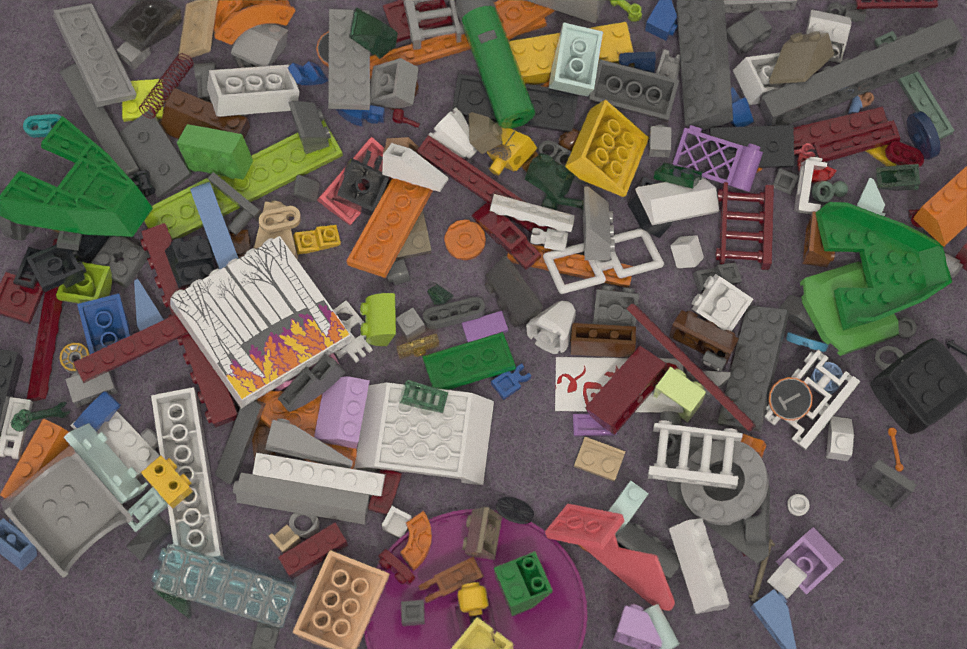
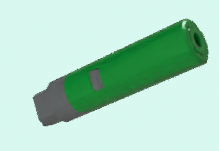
[455,0,535,129]

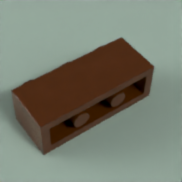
[571,323,636,358]

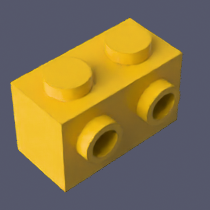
[141,455,193,509]

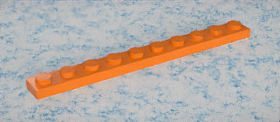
[370,18,547,79]

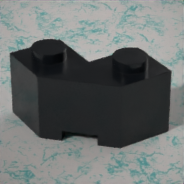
[628,176,672,238]

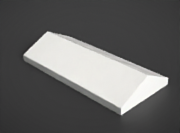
[635,177,719,225]

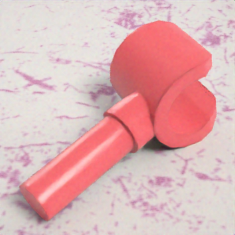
[794,143,816,157]

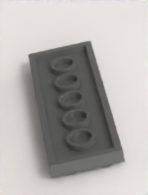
[718,305,789,432]

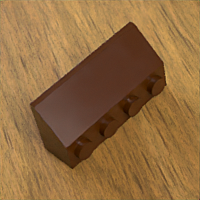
[161,88,250,140]

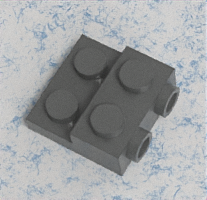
[593,285,639,326]

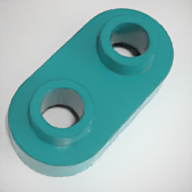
[23,114,61,138]

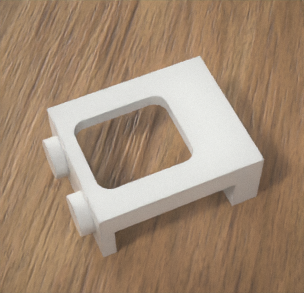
[794,157,827,214]

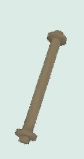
[749,539,775,602]

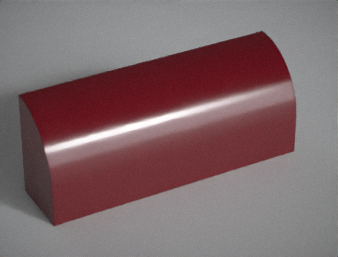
[585,346,668,435]

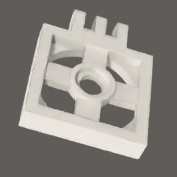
[333,301,373,363]

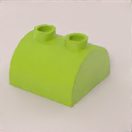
[56,261,112,304]
[360,293,396,346]

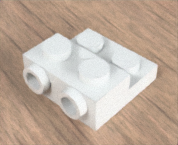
[692,274,753,332]

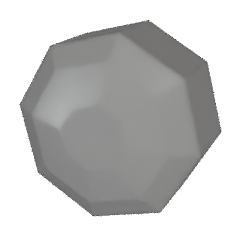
[140,428,159,450]

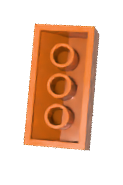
[913,166,967,247]
[0,418,70,499]

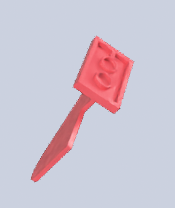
[545,504,675,611]

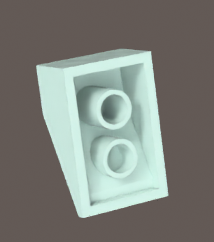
[548,23,603,97]

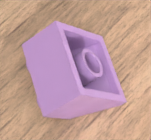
[776,527,844,595]

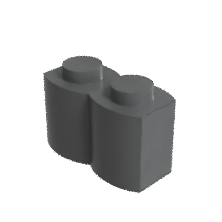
[726,10,772,55]

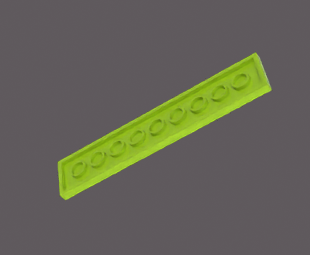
[145,120,343,240]

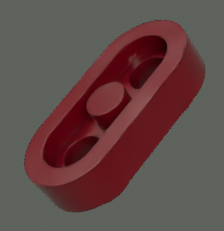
[885,141,924,170]
[378,549,416,585]

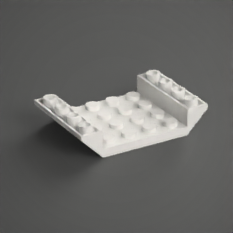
[354,383,494,485]

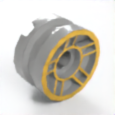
[59,343,90,374]

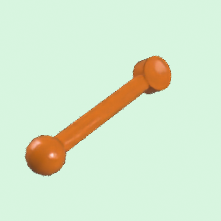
[888,428,904,472]

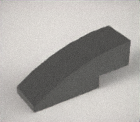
[278,354,346,412]

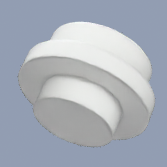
[787,494,809,516]

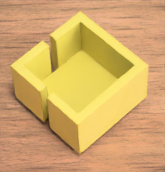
[451,617,514,649]

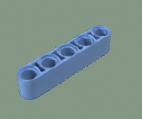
[190,182,239,269]

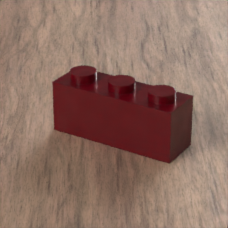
[278,523,348,580]

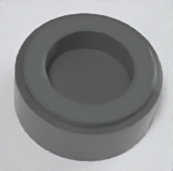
[897,317,917,339]

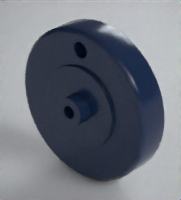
[907,111,941,160]

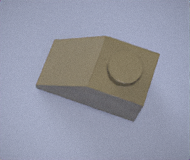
[469,112,502,154]

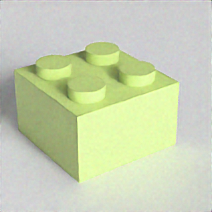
[653,367,706,422]

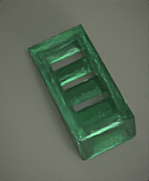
[399,380,448,413]

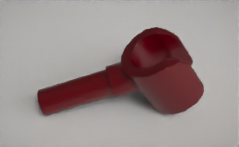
[392,109,420,128]

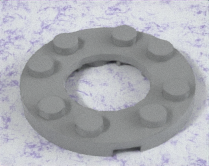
[681,440,769,525]

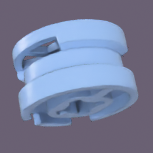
[810,362,843,394]

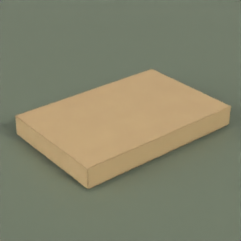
[179,0,218,60]

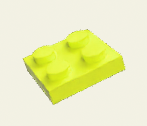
[122,79,164,121]

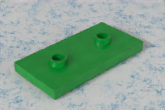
[422,332,516,390]

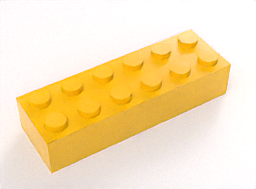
[509,22,634,85]

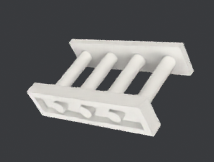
[648,421,743,489]

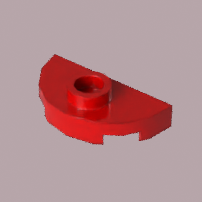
[797,153,837,183]

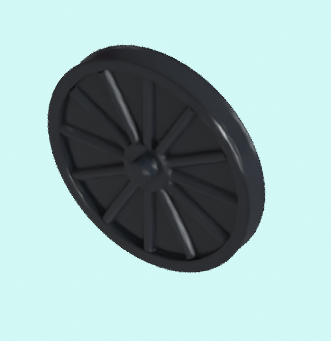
[496,497,534,524]

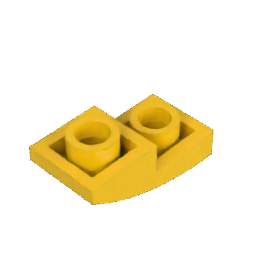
[293,225,341,255]

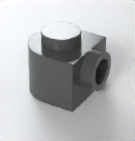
[387,259,411,286]

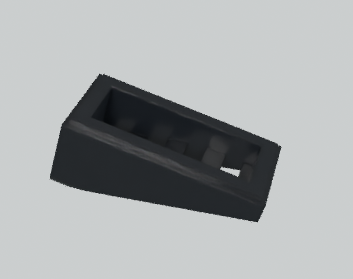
[13,247,42,289]

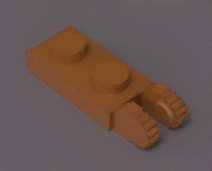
[418,557,483,603]

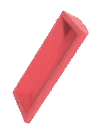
[317,137,391,225]

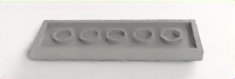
[53,3,136,107]
[328,9,370,110]

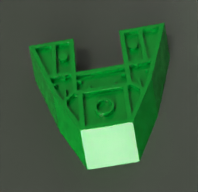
[0,116,153,237]
[815,202,952,331]

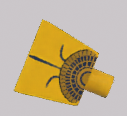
[487,128,537,176]

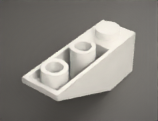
[382,143,448,192]

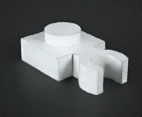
[530,228,568,251]

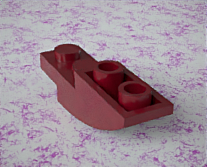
[471,203,541,270]

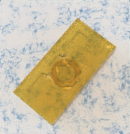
[396,334,439,360]

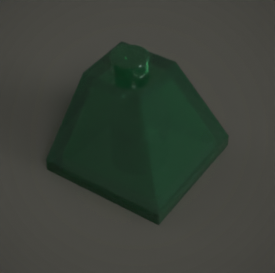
[349,8,398,59]

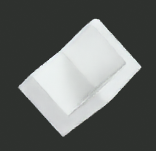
[671,235,704,268]
[382,506,412,538]
[767,558,807,598]

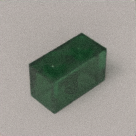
[525,153,575,201]

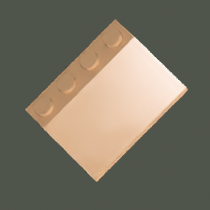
[293,550,390,649]

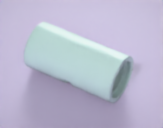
[643,604,679,649]

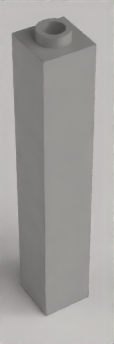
[233,473,369,525]

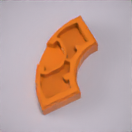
[400,511,432,571]

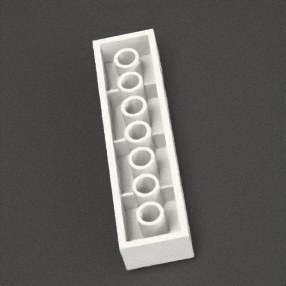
[151,387,224,568]

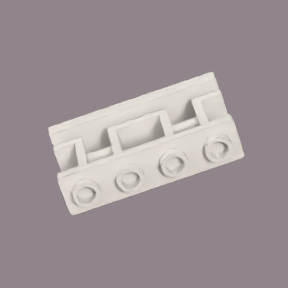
[764,350,860,451]

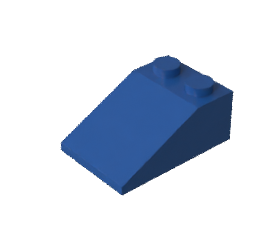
[77,294,132,354]

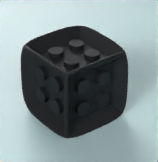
[870,338,967,434]

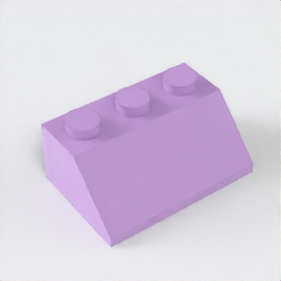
[314,377,369,449]
[613,604,662,649]

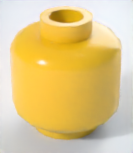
[457,582,489,616]

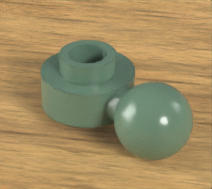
[812,181,848,202]

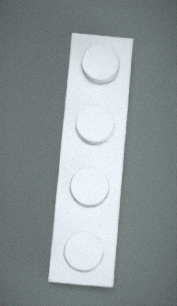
[490,194,575,232]

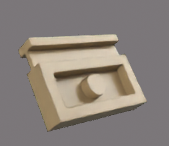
[574,437,625,482]

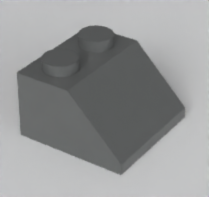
[288,101,331,154]

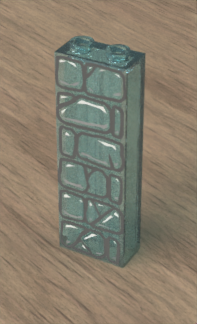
[151,543,297,629]

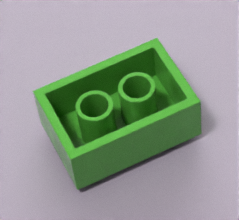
[177,124,253,180]

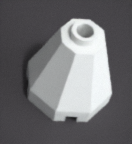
[429,107,478,159]
[526,301,576,354]

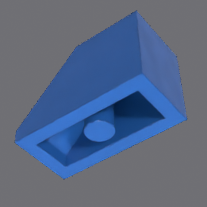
[645,0,678,41]

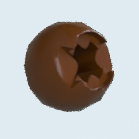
[558,128,580,152]

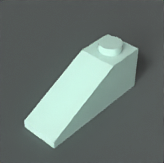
[608,481,648,537]

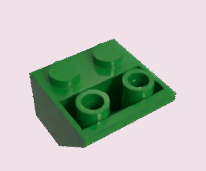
[494,552,553,616]

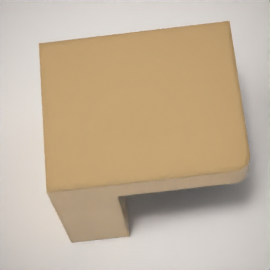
[269,525,302,554]

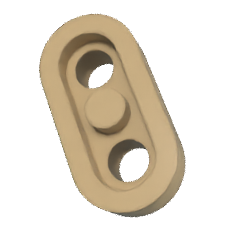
[259,206,301,233]

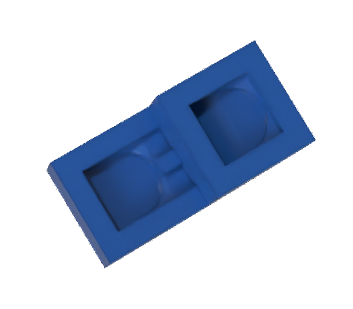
[287,61,329,85]
[73,391,121,432]

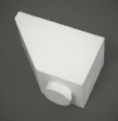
[826,416,854,461]

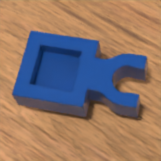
[491,364,531,400]

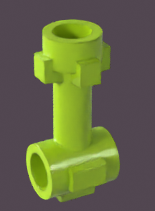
[609,0,642,22]

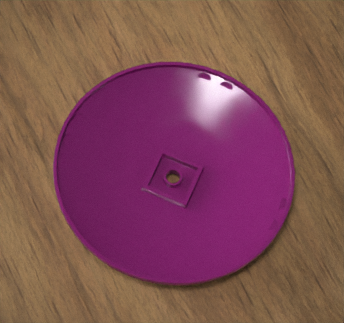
[364,509,587,649]

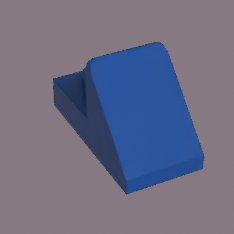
[730,87,754,127]

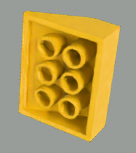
[565,99,649,197]

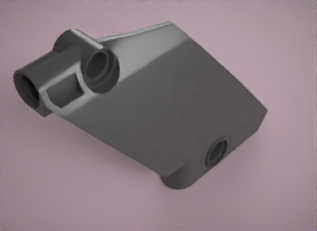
[656,411,770,564]

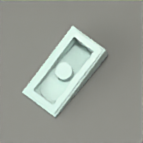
[128,487,168,532]

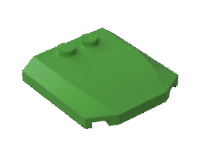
[800,261,899,356]

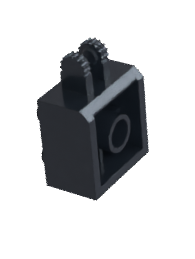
[332,150,389,216]

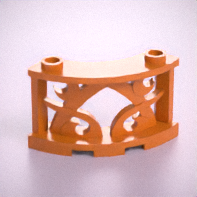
[214,0,295,45]

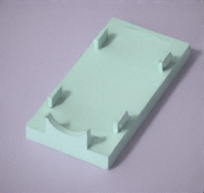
[64,424,148,504]

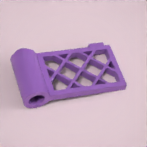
[673,125,763,192]

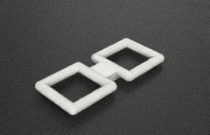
[543,228,664,294]

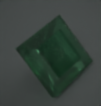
[427,284,453,305]

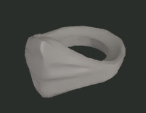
[874,346,904,370]
[289,513,319,538]

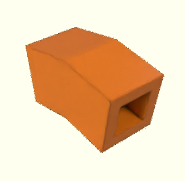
[740,434,766,457]

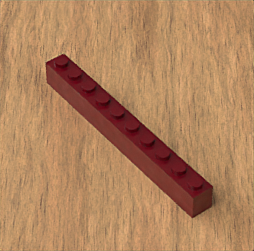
[140,223,238,428]

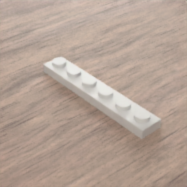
[253,453,385,496]

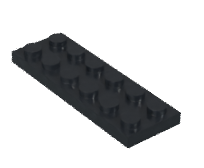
[452,74,578,132]

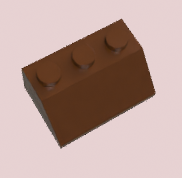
[669,310,739,366]

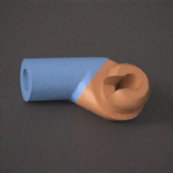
[848,92,874,114]

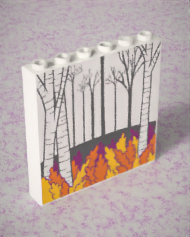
[170,236,351,408]

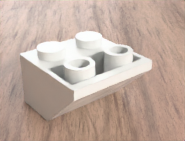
[805,10,851,63]

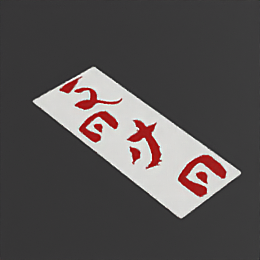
[555,357,683,413]

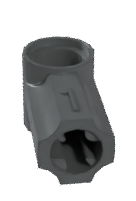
[194,62,217,103]

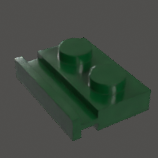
[653,162,703,189]

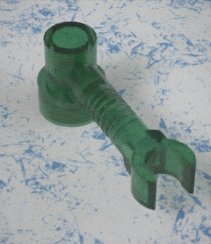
[541,189,584,211]
[11,402,70,432]

